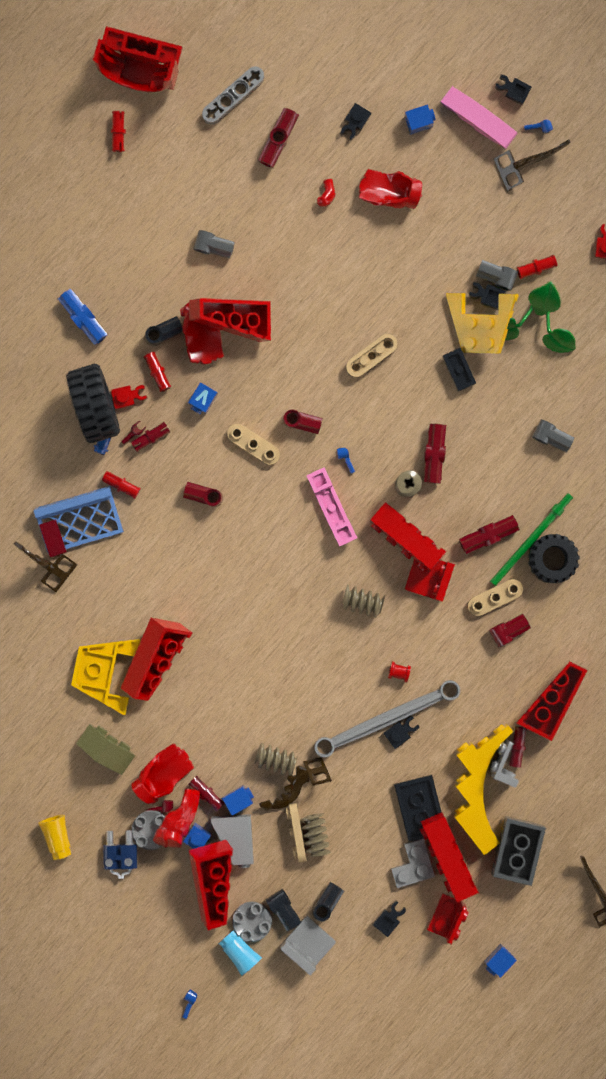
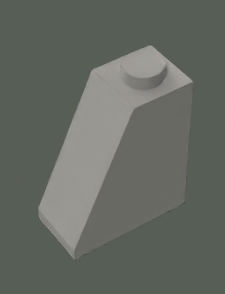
[211,814,254,868]

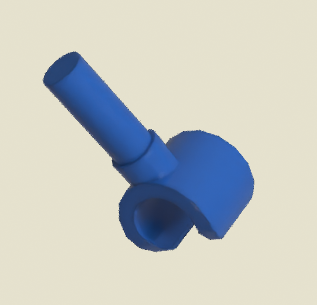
[524,119,553,133]
[337,447,355,473]
[182,989,197,1019]

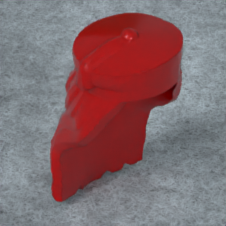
[359,169,422,210]
[180,303,224,364]
[131,743,194,804]
[153,789,200,848]

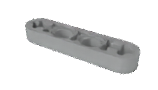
[202,66,264,125]

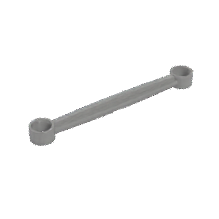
[315,680,460,757]

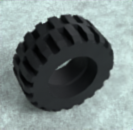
[66,363,120,443]

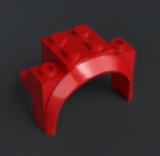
[93,26,183,92]

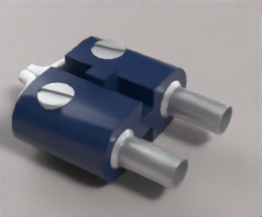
[103,830,138,879]

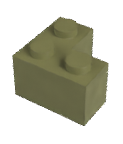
[76,724,136,775]

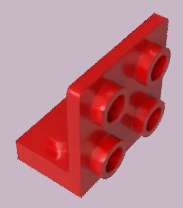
[405,560,455,602]
[427,893,469,945]

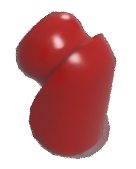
[317,179,336,207]

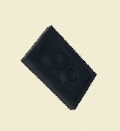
[394,774,442,842]

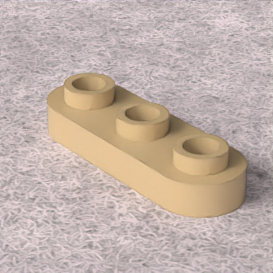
[346,334,397,378]
[227,424,280,465]
[468,579,523,616]
[286,803,307,863]

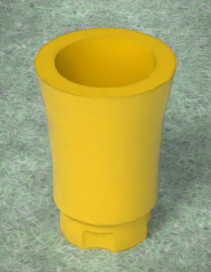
[38,815,71,860]

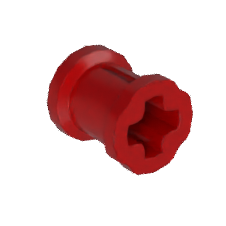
[388,661,411,683]

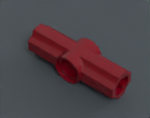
[258,108,299,168]
[424,423,447,484]
[459,515,520,554]

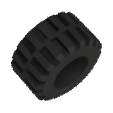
[528,534,580,583]

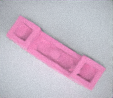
[306,468,357,547]

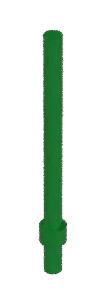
[490,493,573,586]

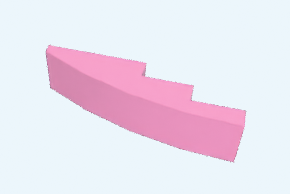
[441,86,518,149]

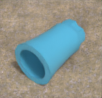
[219,931,262,976]

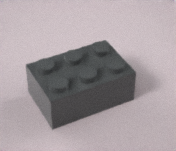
[491,816,546,886]

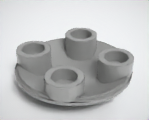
[132,810,165,850]
[232,902,272,942]

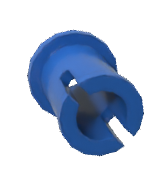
[93,438,111,455]

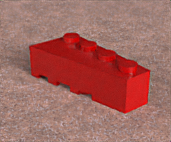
[189,298,271,342]
[370,502,447,573]
[121,617,193,701]
[517,661,588,741]
[420,812,479,903]
[189,840,233,930]

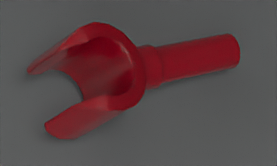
[121,421,146,445]
[146,800,173,812]

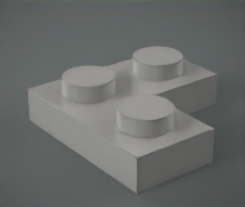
[391,839,435,888]

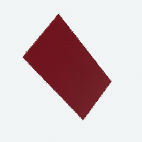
[39,519,67,557]

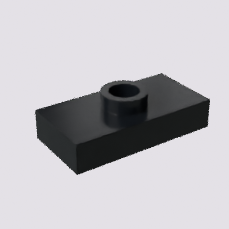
[442,348,476,392]

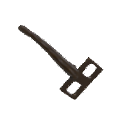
[494,139,571,191]
[13,541,78,592]
[259,757,332,811]
[580,855,606,928]

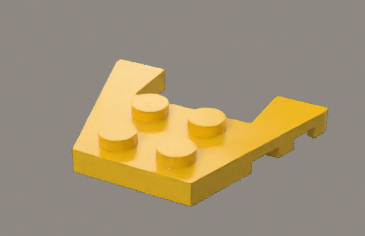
[446,293,518,354]
[71,639,141,715]

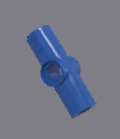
[58,289,108,345]

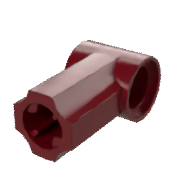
[283,409,323,435]
[183,482,223,507]
[488,613,531,648]

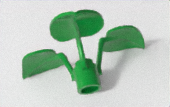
[505,281,576,353]

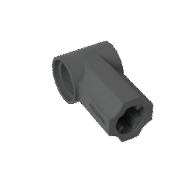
[193,230,235,259]
[476,260,518,291]
[532,419,574,453]

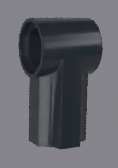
[145,316,183,346]
[313,882,344,922]
[266,889,301,931]

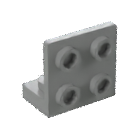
[489,739,519,788]
[281,916,336,976]

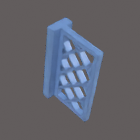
[33,486,124,554]

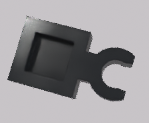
[495,74,532,106]
[341,103,372,140]
[469,282,506,311]
[383,716,420,749]
[372,900,406,937]

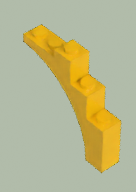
[453,724,513,855]

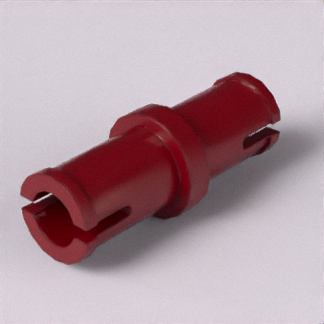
[131,422,170,452]
[509,726,527,768]
[188,776,225,812]

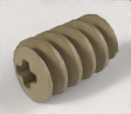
[395,471,422,497]
[342,585,385,618]
[254,743,298,776]
[300,813,330,857]

